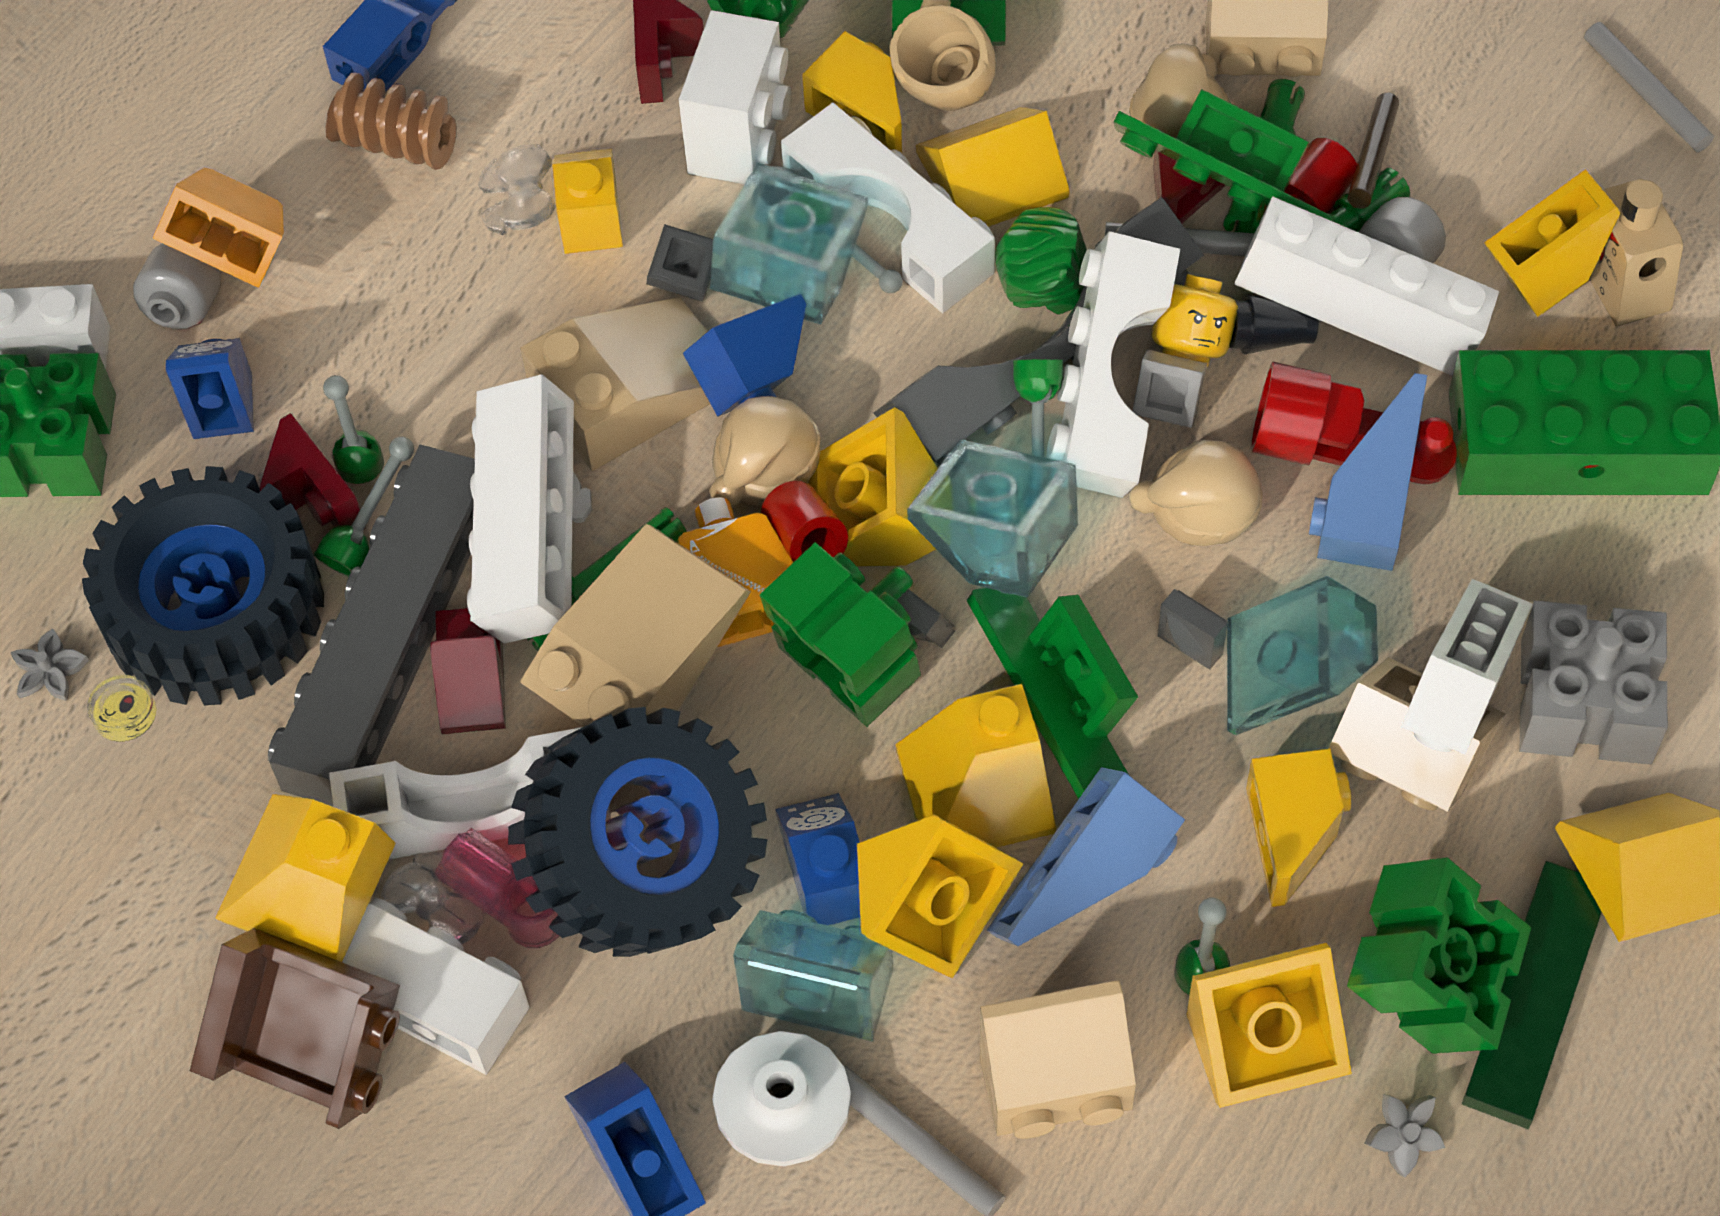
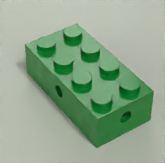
[1449,350,1720,495]

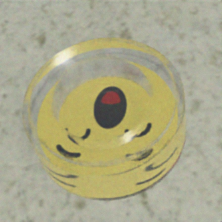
[87,675,157,742]

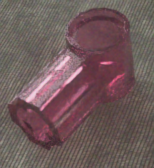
[435,828,559,948]

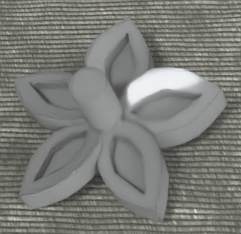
[11,629,89,701]
[1365,1094,1445,1177]

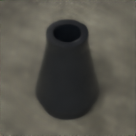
[1229,294,1319,355]

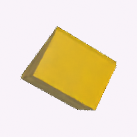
[916,107,1070,227]
[1555,792,1720,942]
[857,814,1023,979]
[1186,943,1352,1108]

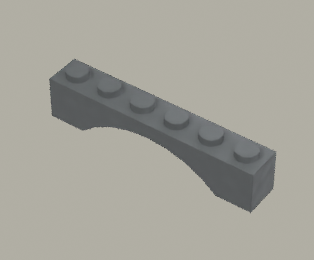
[873,197,1204,470]

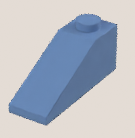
[1309,373,1427,571]
[987,767,1185,946]

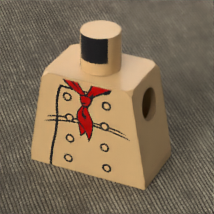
[1590,178,1683,327]

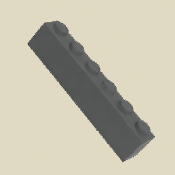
[268,444,475,806]

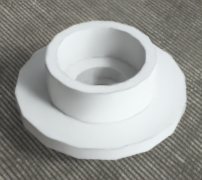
[712,1031,851,1166]

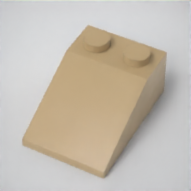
[520,297,710,472]
[520,524,751,727]

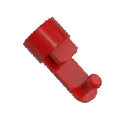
[1250,361,1457,484]

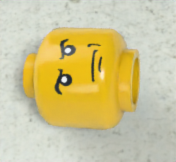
[1151,274,1238,367]

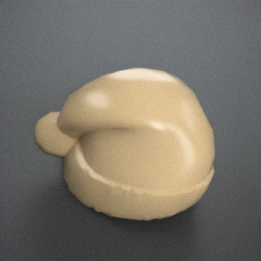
[889,0,996,111]
[1129,43,1231,138]
[709,396,821,507]
[1129,440,1263,546]

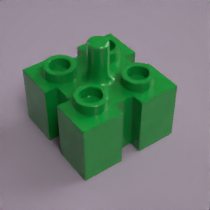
[0,353,116,497]
[759,542,921,727]
[1347,857,1531,1054]

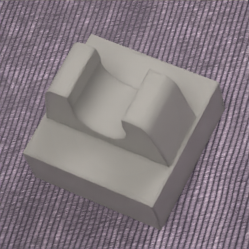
[1132,350,1207,428]

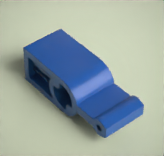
[323,0,457,93]

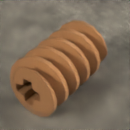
[325,72,457,170]

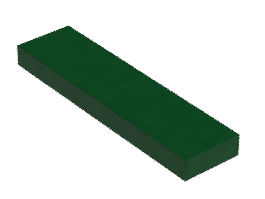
[1461,861,1602,1130]

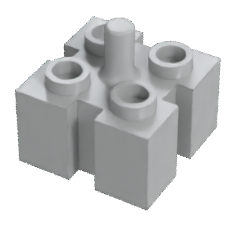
[1519,601,1668,765]

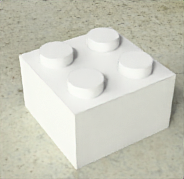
[679,10,791,184]

